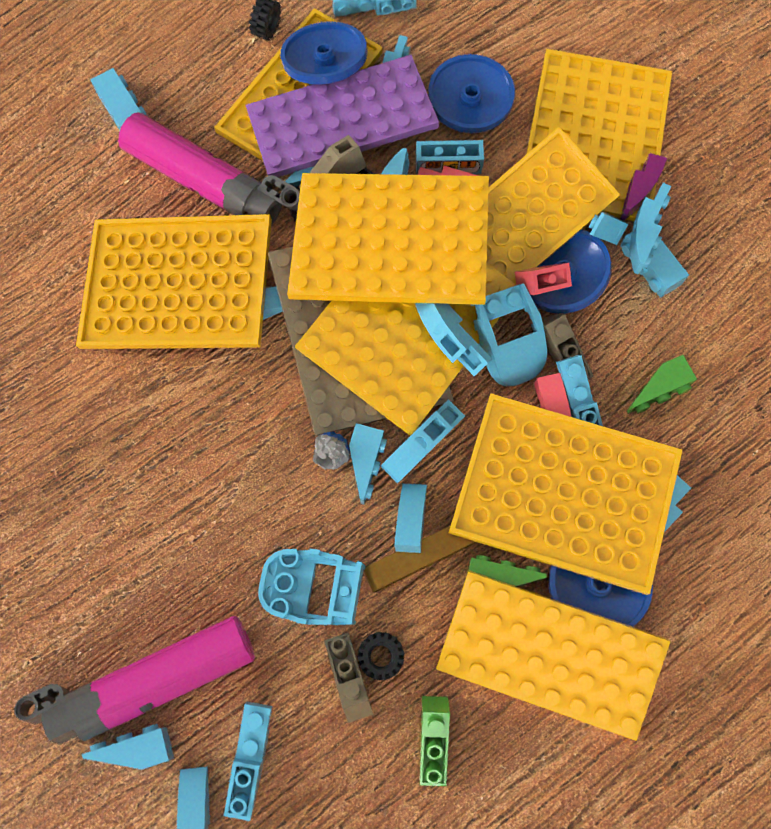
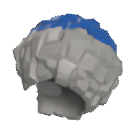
[313,432,350,470]

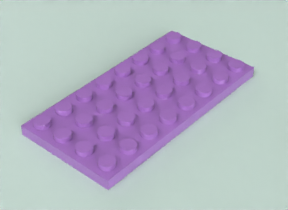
[246,55,439,177]

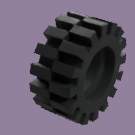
[249,0,282,41]
[358,632,404,680]

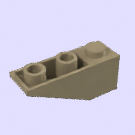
[299,135,367,188]
[542,314,594,380]
[324,633,373,723]

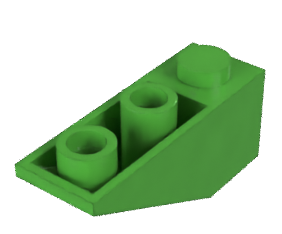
[627,355,697,414]
[467,555,547,587]
[420,696,450,786]

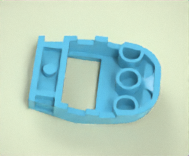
[471,283,547,387]
[258,548,365,625]

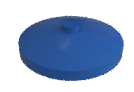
[280,22,367,85]
[428,54,515,133]
[530,229,612,314]
[548,565,653,627]

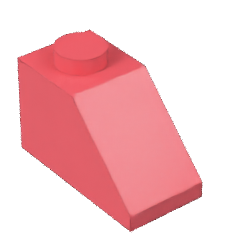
[515,263,572,295]

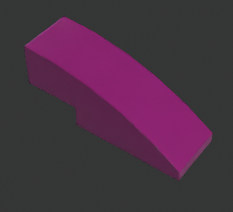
[620,153,667,220]

